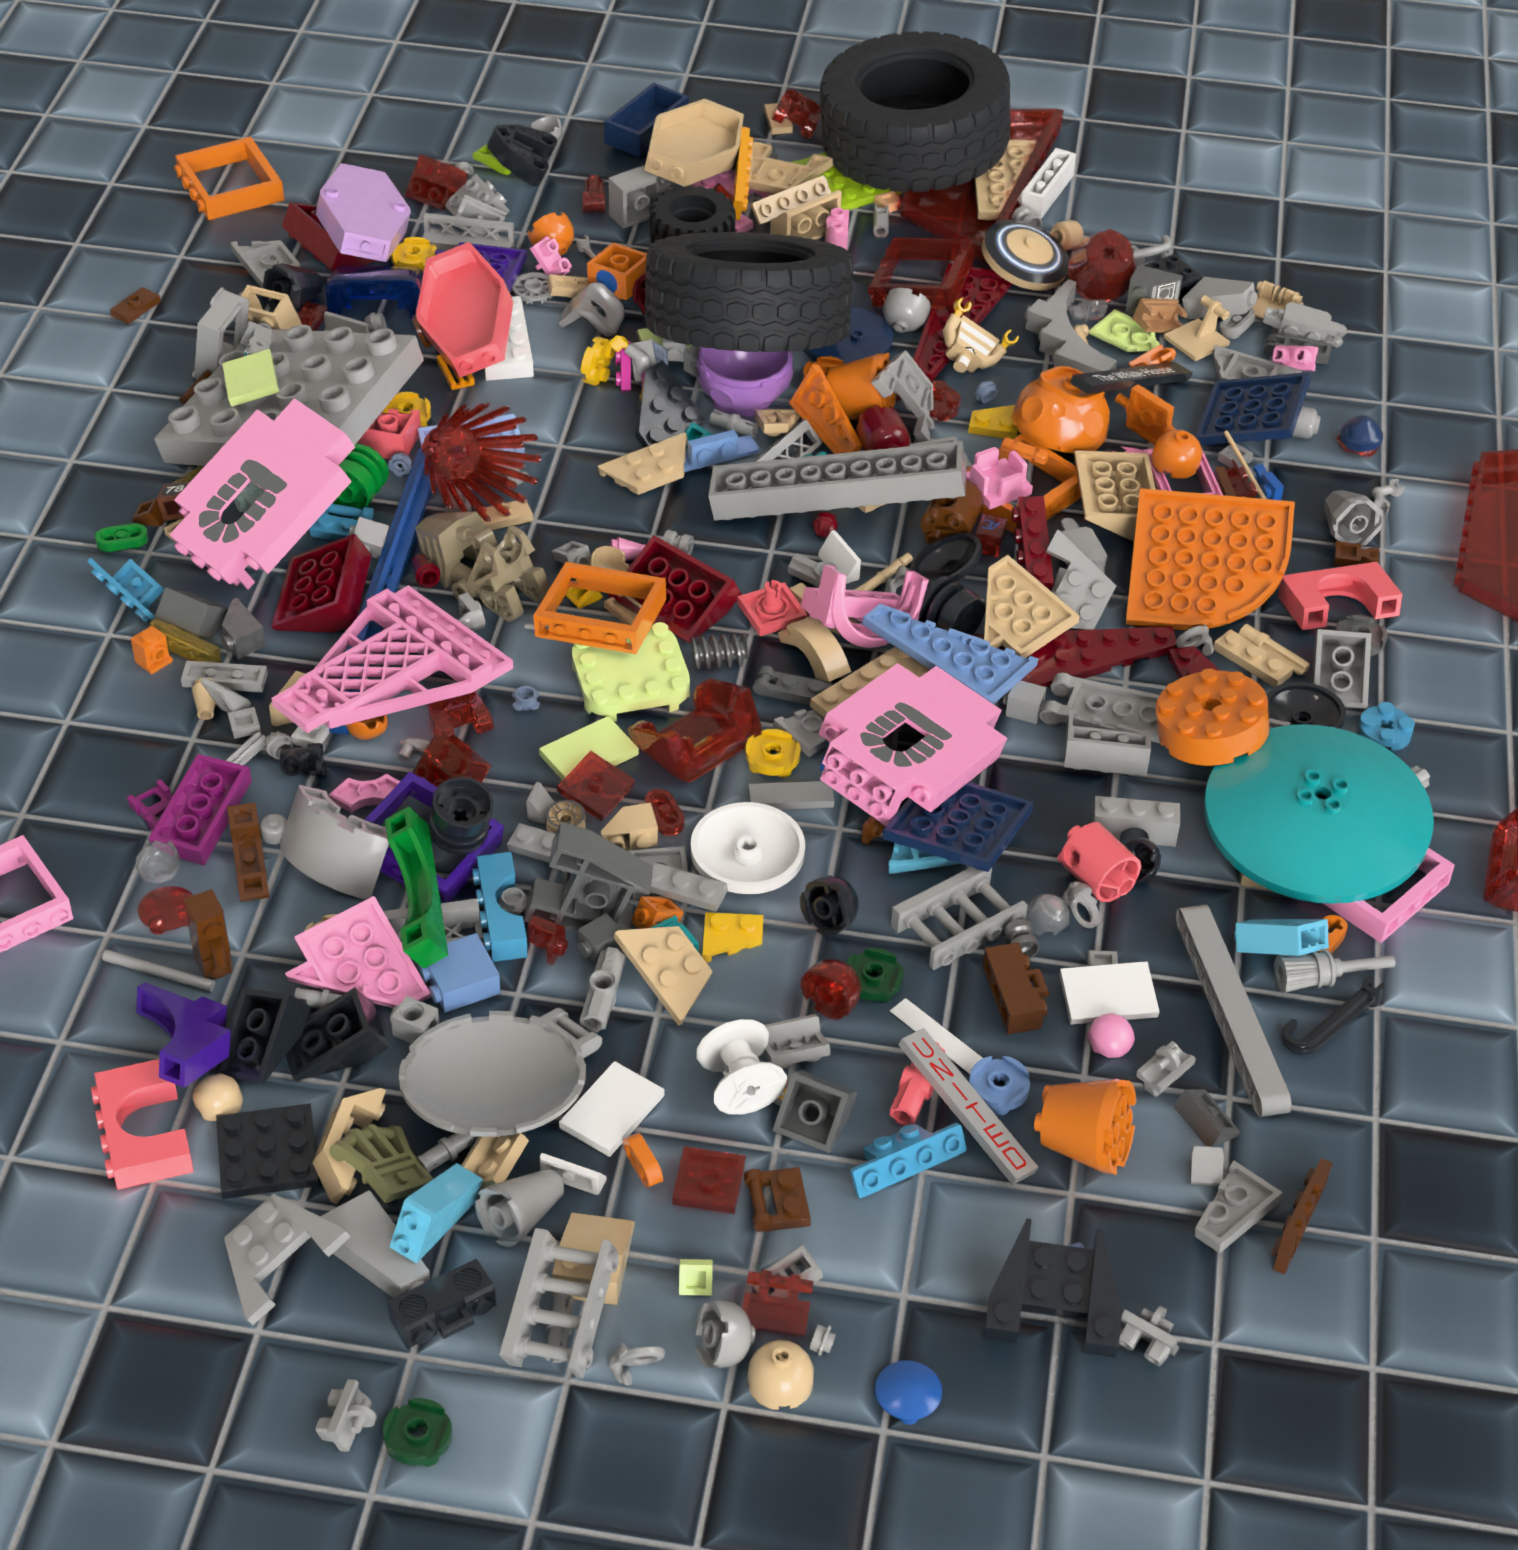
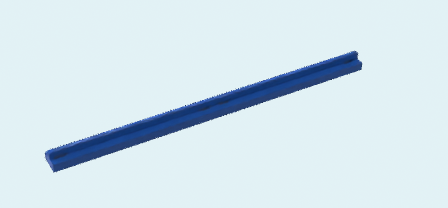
[329,443,443,735]

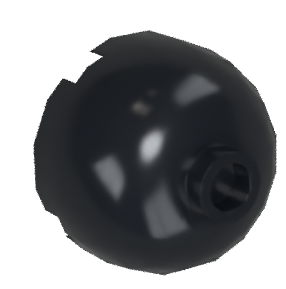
[800,875,859,936]

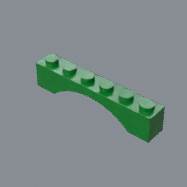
[385,806,449,969]

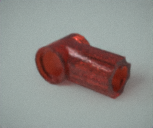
[583,175,605,212]

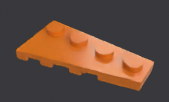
[789,365,862,454]

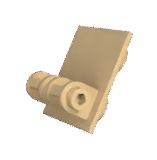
[1252,281,1304,319]

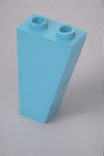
[389,1164,484,1264]

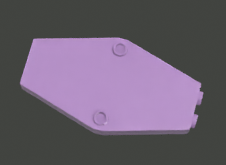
[316,163,411,262]

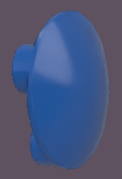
[874,1361,942,1425]

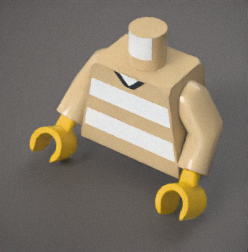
[943,298,1019,373]

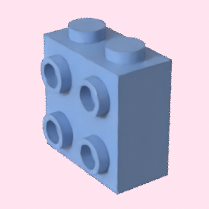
[418,933,501,1013]

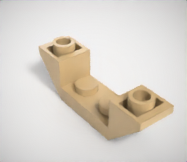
[312,1088,386,1205]

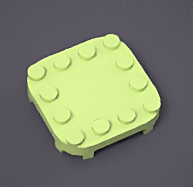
[572,622,690,721]

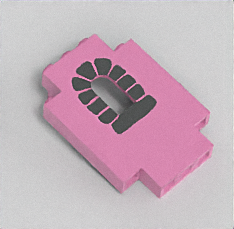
[170,398,355,589]
[819,663,1007,826]

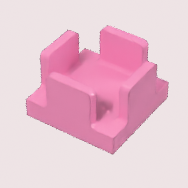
[966,447,1033,509]

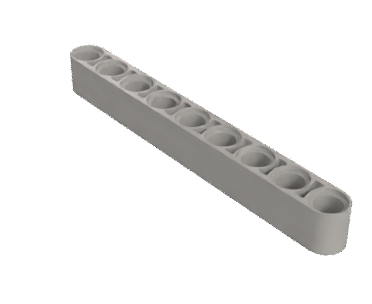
[1176,904,1291,1118]

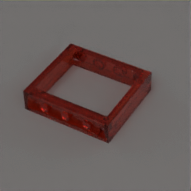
[868,237,975,309]

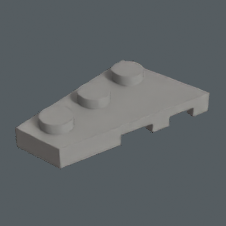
[1195,1160,1283,1253]

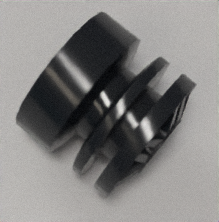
[918,576,986,634]
[429,777,494,855]

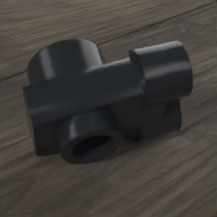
[280,743,326,776]

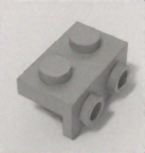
[763,1014,830,1068]

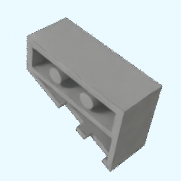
[1064,709,1151,776]

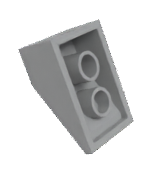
[1313,629,1372,710]

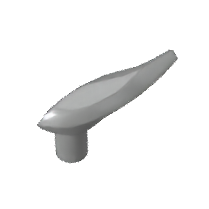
[398,738,452,761]

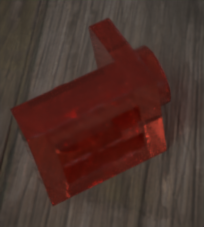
[528,915,568,965]

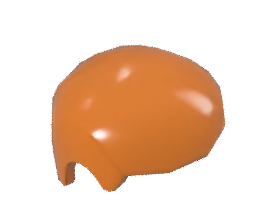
[346,714,388,740]

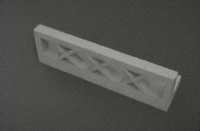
[422,213,515,251]
[752,419,823,462]
[383,899,483,943]

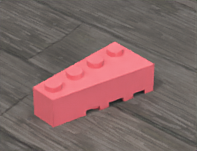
[356,409,421,460]

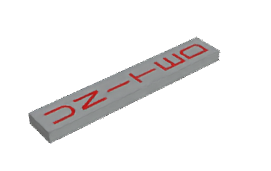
[898,1028,1039,1185]

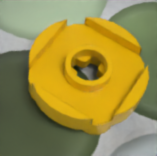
[391,237,436,273]
[581,336,616,386]
[382,392,431,428]
[745,729,801,777]

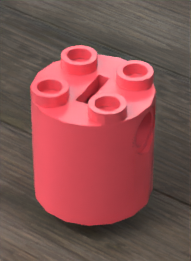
[1057,822,1141,902]

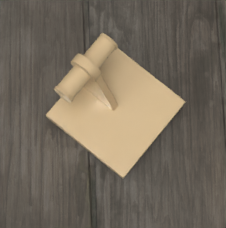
[1163,295,1230,361]

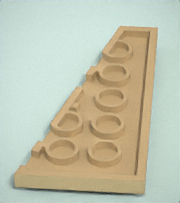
[974,140,1036,221]

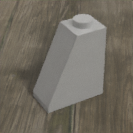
[1182,277,1257,320]

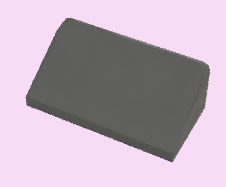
[1174,1089,1240,1147]

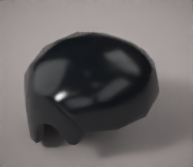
[1124,837,1161,883]

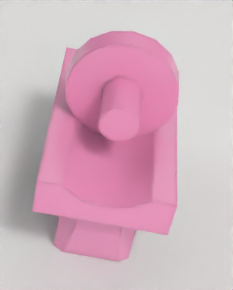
[530,236,572,276]
[1272,345,1318,371]

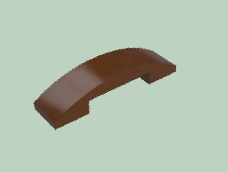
[227,802,270,902]

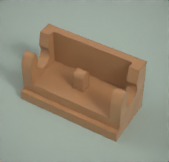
[1132,298,1187,332]

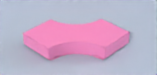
[329,774,400,813]

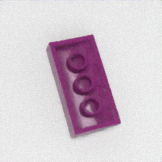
[148,754,252,866]

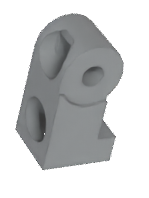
[240,321,272,357]

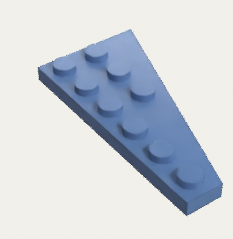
[862,604,1038,704]

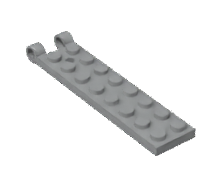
[1039,673,1291,743]

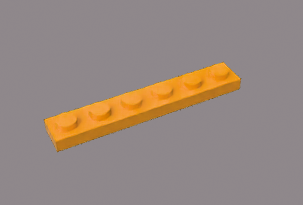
[732,127,753,220]

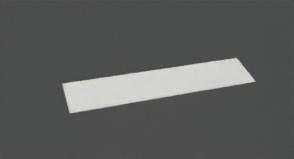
[890,998,982,1074]

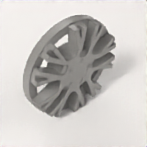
[512,272,553,305]

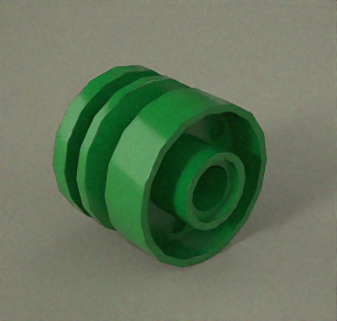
[333,444,389,509]

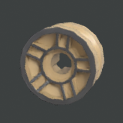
[546,800,586,833]

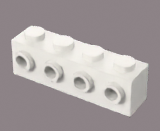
[1018,148,1076,219]

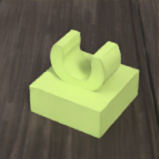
[679,1259,713,1295]

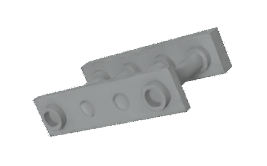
[499,1228,619,1379]

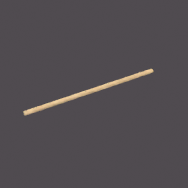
[1224,431,1267,499]

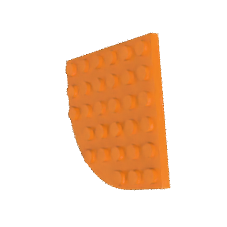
[1126,488,1295,630]

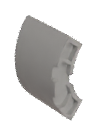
[280,785,389,900]

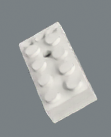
[484,296,534,381]

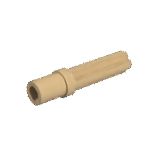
[1239,624,1310,675]

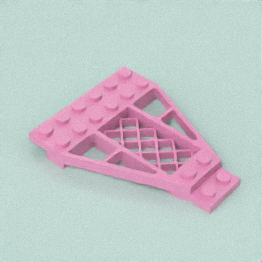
[272,585,513,733]

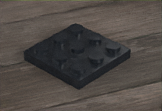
[216,1103,319,1199]

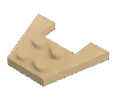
[748,141,833,194]

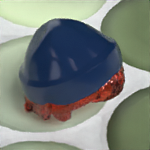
[1336,415,1383,457]

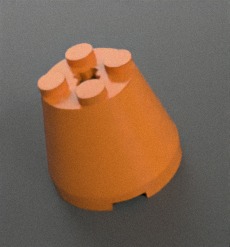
[826,353,898,422]
[1034,1079,1136,1175]

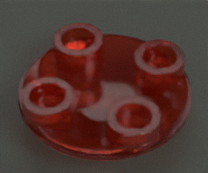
[138,886,193,935]

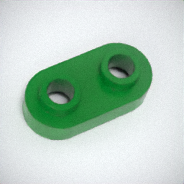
[95,523,148,552]

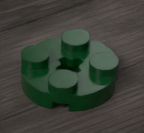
[844,948,904,1003]
[383,1398,452,1466]

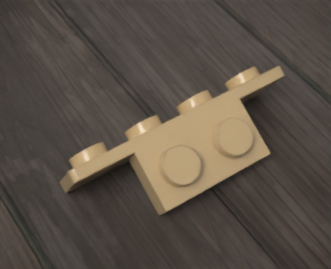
[751,176,831,225]

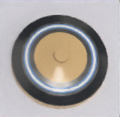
[982,220,1070,291]

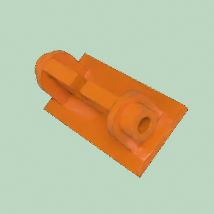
[1128,344,1176,367]

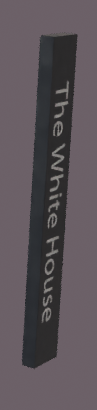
[1070,362,1193,394]

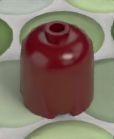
[855,405,911,451]

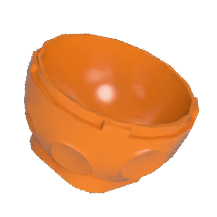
[1011,366,1110,453]

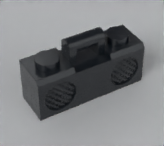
[388,1258,496,1348]

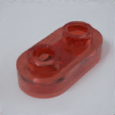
[645,789,685,836]

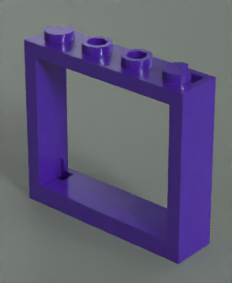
[365,772,504,903]

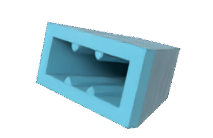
[1234,919,1329,956]

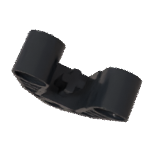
[487,124,557,186]

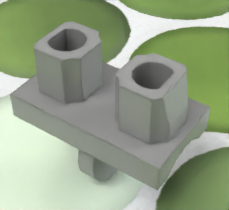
[1136,1041,1196,1097]
[1119,1306,1179,1366]
[315,1379,377,1452]

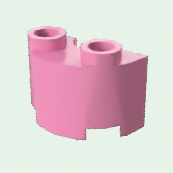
[825,208,849,249]

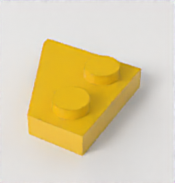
[968,405,1018,439]
[702,912,763,963]

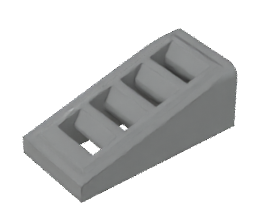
[201,677,251,713]
[749,1244,823,1307]

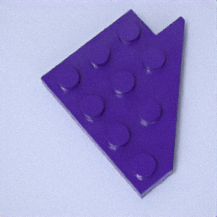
[435,242,527,292]

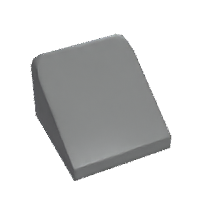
[526,782,554,825]
[1189,1146,1224,1187]

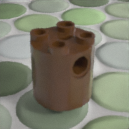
[920,480,984,545]

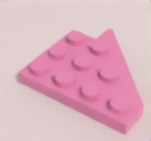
[285,896,431,1008]

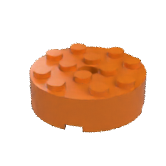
[1155,669,1270,766]

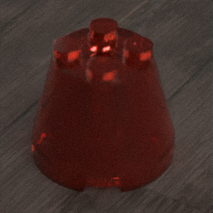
[1068,229,1137,302]

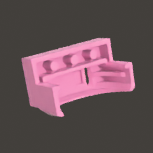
[801,565,929,648]

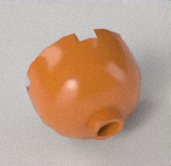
[527,212,574,256]
[1151,430,1203,478]

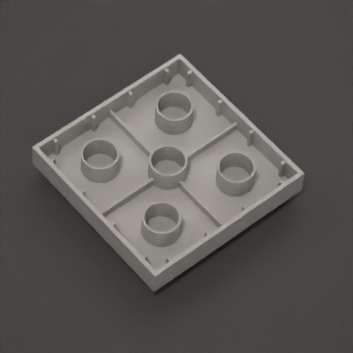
[154,323,424,466]

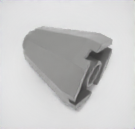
[1325,490,1383,546]

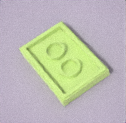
[222,349,279,406]
[539,716,639,788]

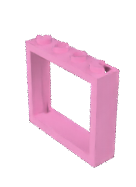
[0,835,73,952]
[1323,848,1455,943]

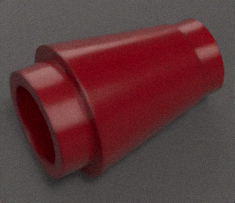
[412,554,440,588]

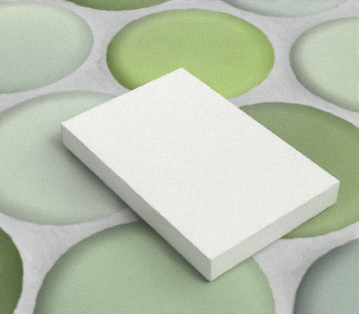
[1059,962,1159,1025]
[559,1061,664,1157]

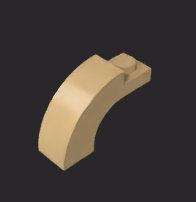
[778,617,851,682]

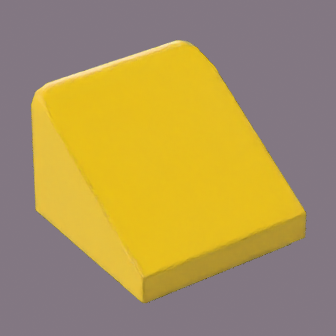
[566,580,604,609]

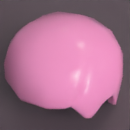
[1086,1013,1135,1058]

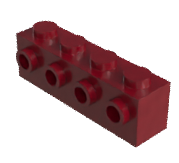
[1012,496,1054,592]

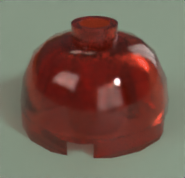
[801,959,862,1020]

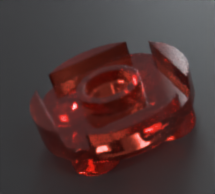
[930,380,961,421]

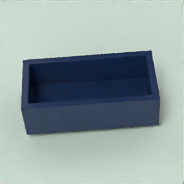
[604,83,689,157]

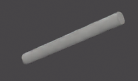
[102,949,216,992]

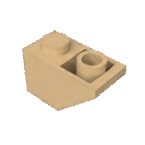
[601,802,658,851]

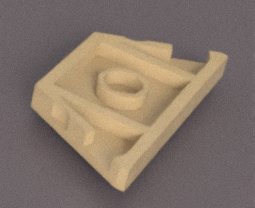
[598,432,688,495]
[614,926,713,1026]

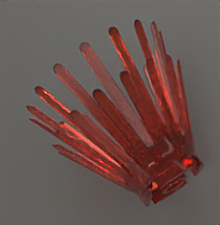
[422,403,542,522]

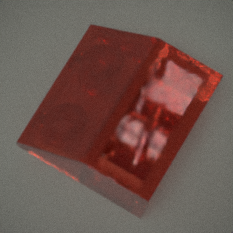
[404,154,468,210]
[412,731,492,787]

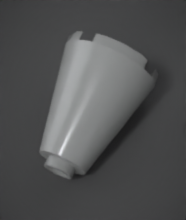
[475,1169,564,1247]

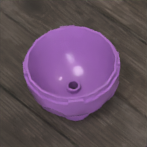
[697,347,793,417]

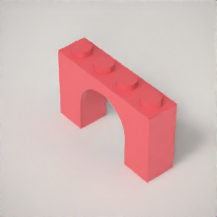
[1278,562,1402,630]
[91,1059,194,1190]

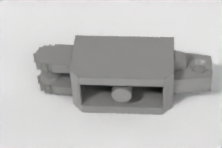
[1263,302,1348,348]
[1061,518,1107,574]

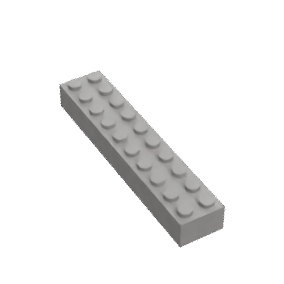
[708,441,966,520]

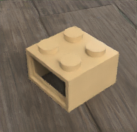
[241,285,302,330]

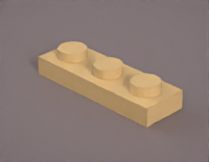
[1214,629,1294,687]

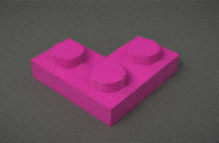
[615,341,631,393]

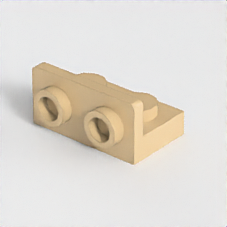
[461,1133,529,1190]

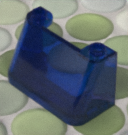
[325,266,424,319]

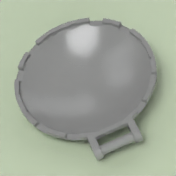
[399,1008,602,1137]

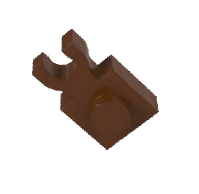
[1334,541,1379,567]

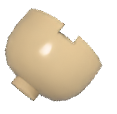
[747,1340,814,1410]

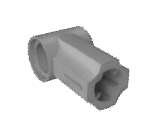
[788,554,837,588]

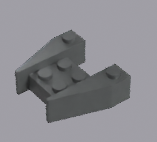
[523,822,653,930]

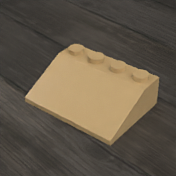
[1074,450,1156,541]

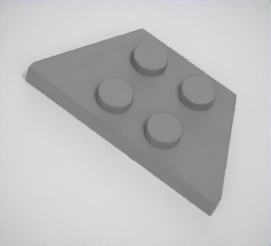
[230,241,300,288]
[1213,345,1302,380]

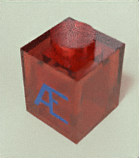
[976,514,1007,557]

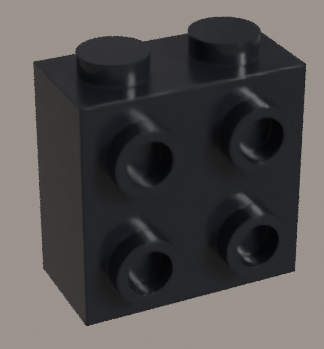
[1143,254,1203,304]

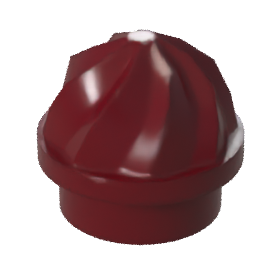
[813,512,838,538]

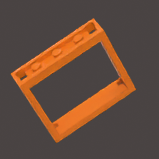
[174,137,284,220]
[966,434,1081,533]
[533,562,666,654]

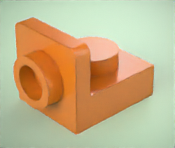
[632,896,683,929]

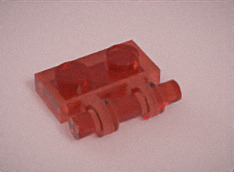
[742,1270,814,1337]

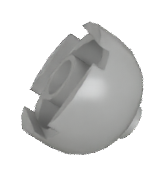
[883,288,931,333]
[695,1300,755,1368]

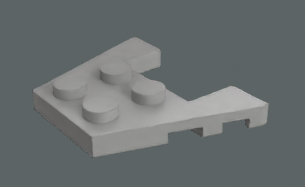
[871,350,934,442]
[1046,530,1116,630]
[224,1194,351,1325]

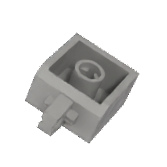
[609,165,670,229]

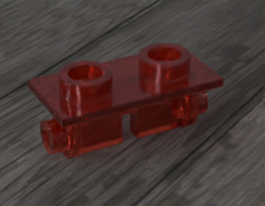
[1226,459,1258,498]

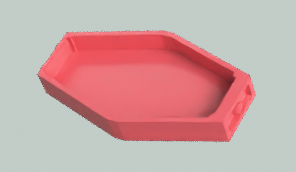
[416,242,513,378]

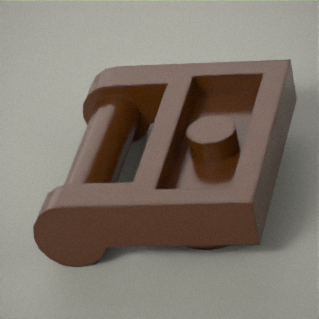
[743,1167,811,1232]

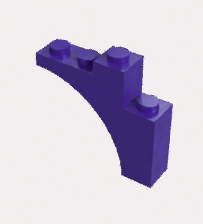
[136,982,230,1088]

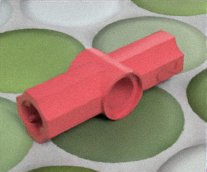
[890,1042,945,1126]

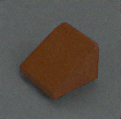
[131,498,165,527]

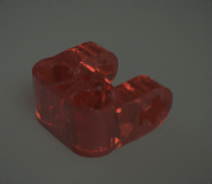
[771,89,821,140]
[427,691,494,747]

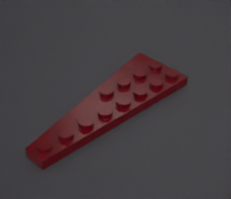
[913,263,1013,382]

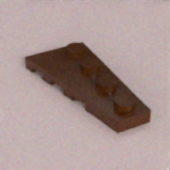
[1271,1158,1333,1274]

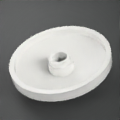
[691,802,805,894]

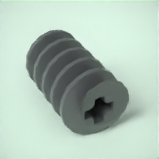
[691,633,748,670]

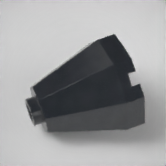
[263,263,323,310]

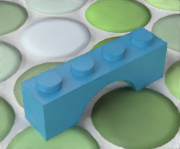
[472,852,528,962]

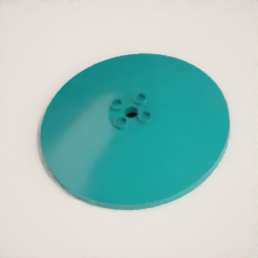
[1204,724,1434,904]

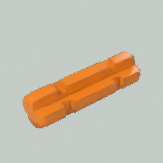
[1001,437,1049,465]

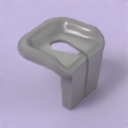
[558,282,625,337]

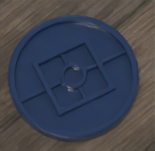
[803,306,893,364]

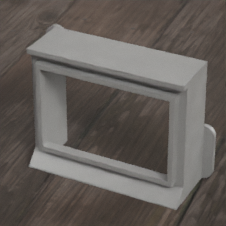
[192,287,249,379]

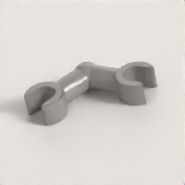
[1371,479,1405,515]

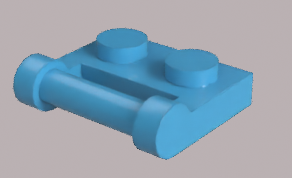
[310,503,374,541]

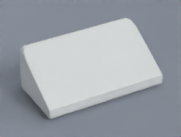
[818,530,861,584]
[540,1153,607,1195]

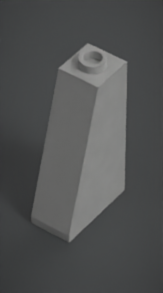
[320,1190,430,1298]

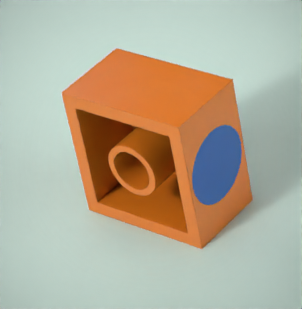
[587,243,646,300]

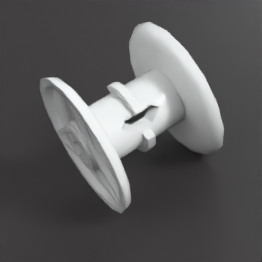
[696,1019,787,1115]

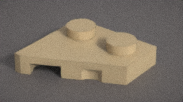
[755,409,801,437]

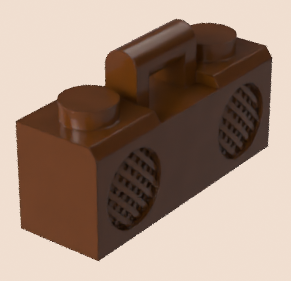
[183,889,233,980]
[982,942,1050,1034]

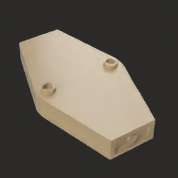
[644,99,744,187]

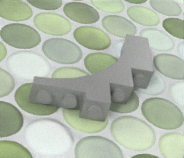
[1025,279,1117,373]

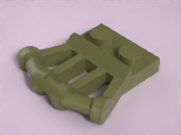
[330,1124,433,1203]

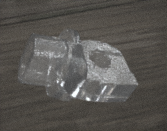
[1070,300,1108,322]

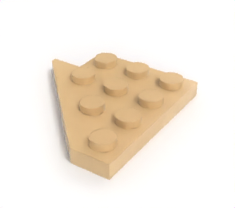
[984,555,1080,658]

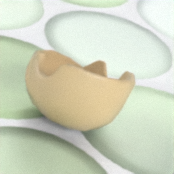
[590,546,629,572]
[192,1073,243,1121]

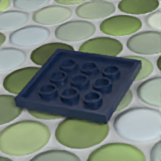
[1195,372,1311,445]
[883,782,1034,872]

